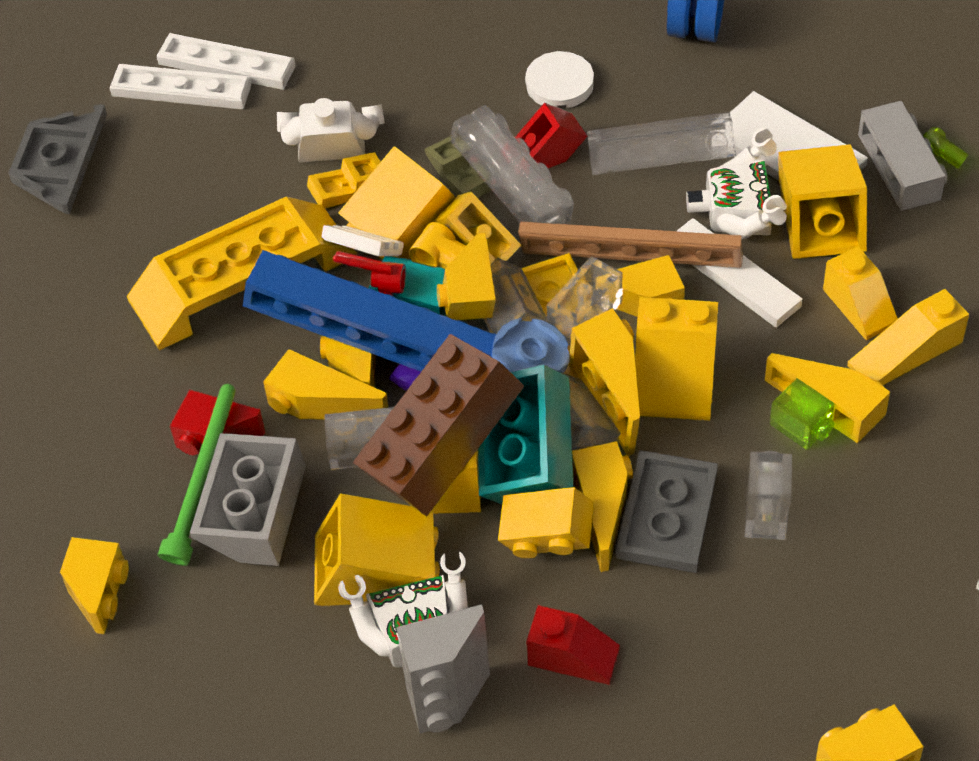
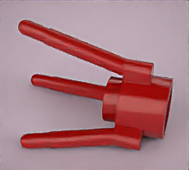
[333,251,406,296]

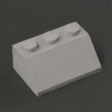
[190,433,306,566]
[396,604,490,734]

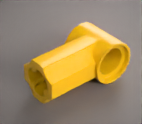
[408,222,466,269]

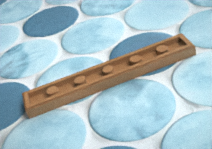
[518,222,743,268]

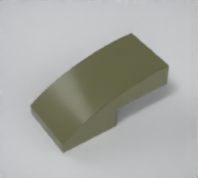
[425,134,495,198]

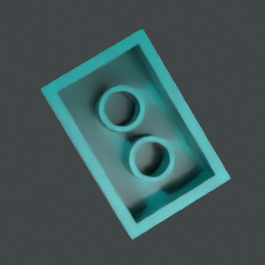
[478,365,573,504]

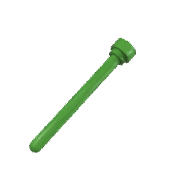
[157,384,236,566]

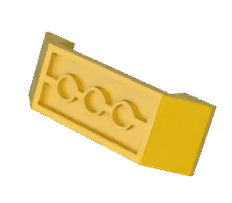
[127,196,357,350]

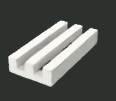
[321,225,404,256]

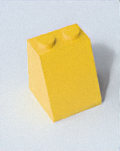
[778,144,867,259]
[338,146,456,260]
[635,297,718,421]
[314,493,440,606]

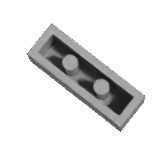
[858,101,947,211]

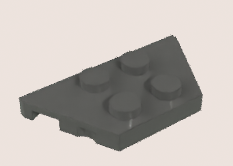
[9,104,107,214]

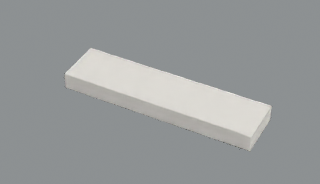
[157,33,295,90]
[110,64,251,109]
[677,218,802,328]

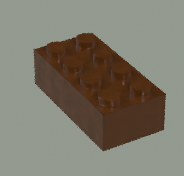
[353,334,524,517]

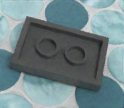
[616,450,718,573]

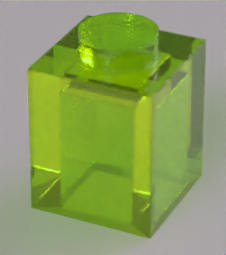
[770,378,835,450]

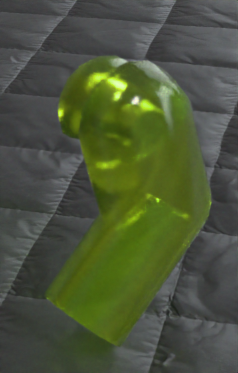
[923,127,969,169]

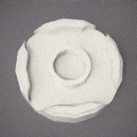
[525,51,594,108]

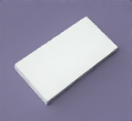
[710,91,868,181]

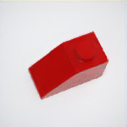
[501,102,588,179]
[170,389,265,455]
[526,605,620,685]

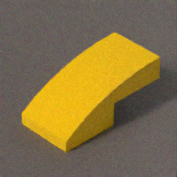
[307,152,381,209]

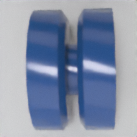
[667,0,725,42]

